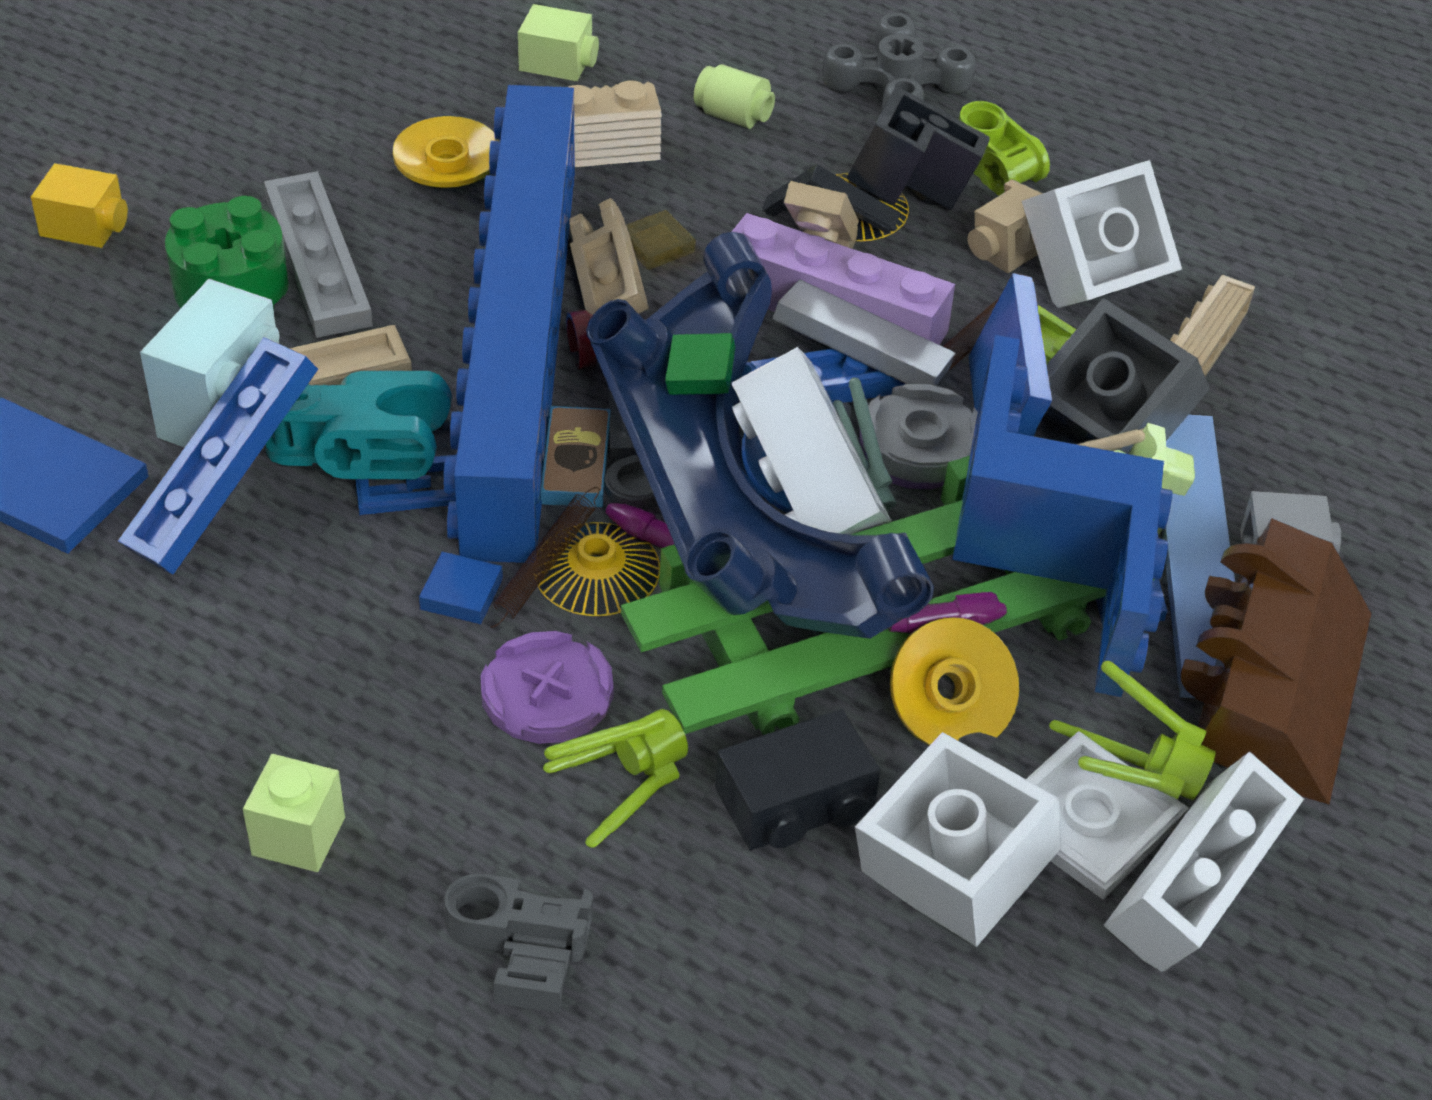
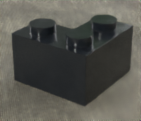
[846,86,991,210]

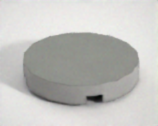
[862,384,978,482]

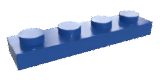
[118,337,318,575]

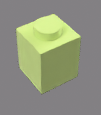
[518,4,599,81]
[243,754,345,872]

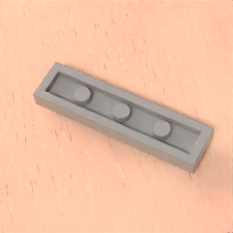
[264,171,373,338]

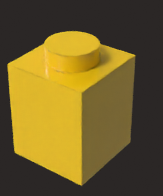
[31,163,128,248]

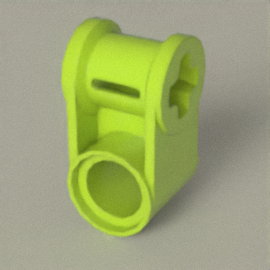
[959,101,1050,196]

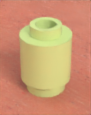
[694,64,775,129]

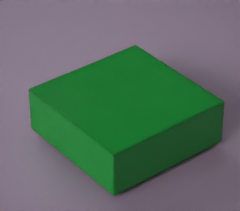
[665,333,736,395]

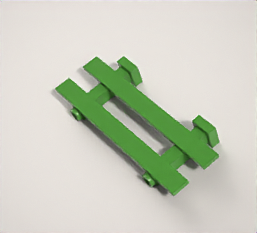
[621,456,1155,735]

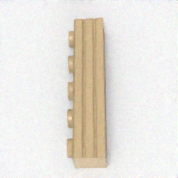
[1170,275,1255,377]

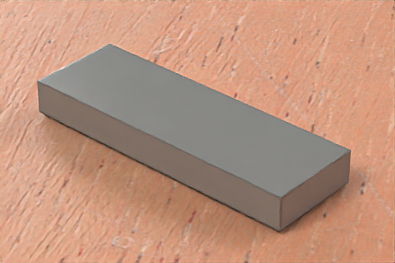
[772,279,955,386]

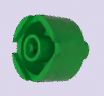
[165,196,289,309]

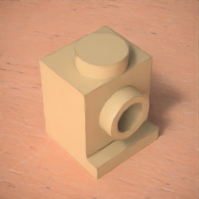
[968,179,1043,273]

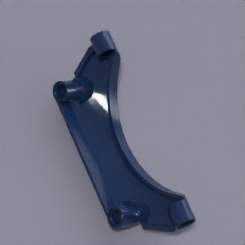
[586,232,934,639]

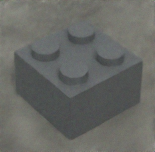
[1043,298,1210,454]

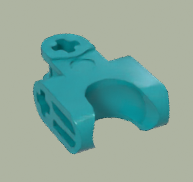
[266,371,453,479]

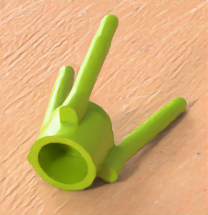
[1049,661,1215,801]
[543,709,688,848]

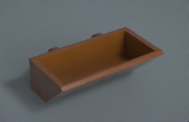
[1180,518,1371,805]

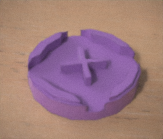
[481,631,614,744]

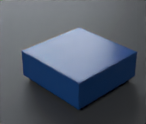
[419,552,503,624]

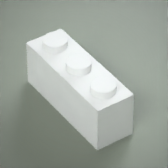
[732,347,892,535]
[1103,752,1304,972]

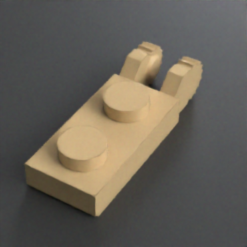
[784,181,859,249]
[569,198,649,314]

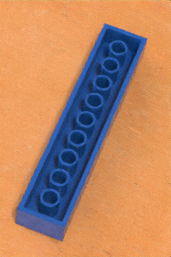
[444,85,575,563]

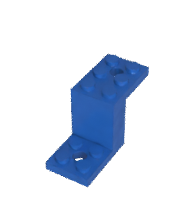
[952,335,1173,697]

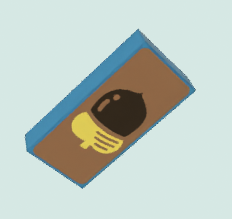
[541,406,611,507]

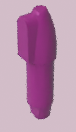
[605,503,674,548]
[888,592,1007,633]

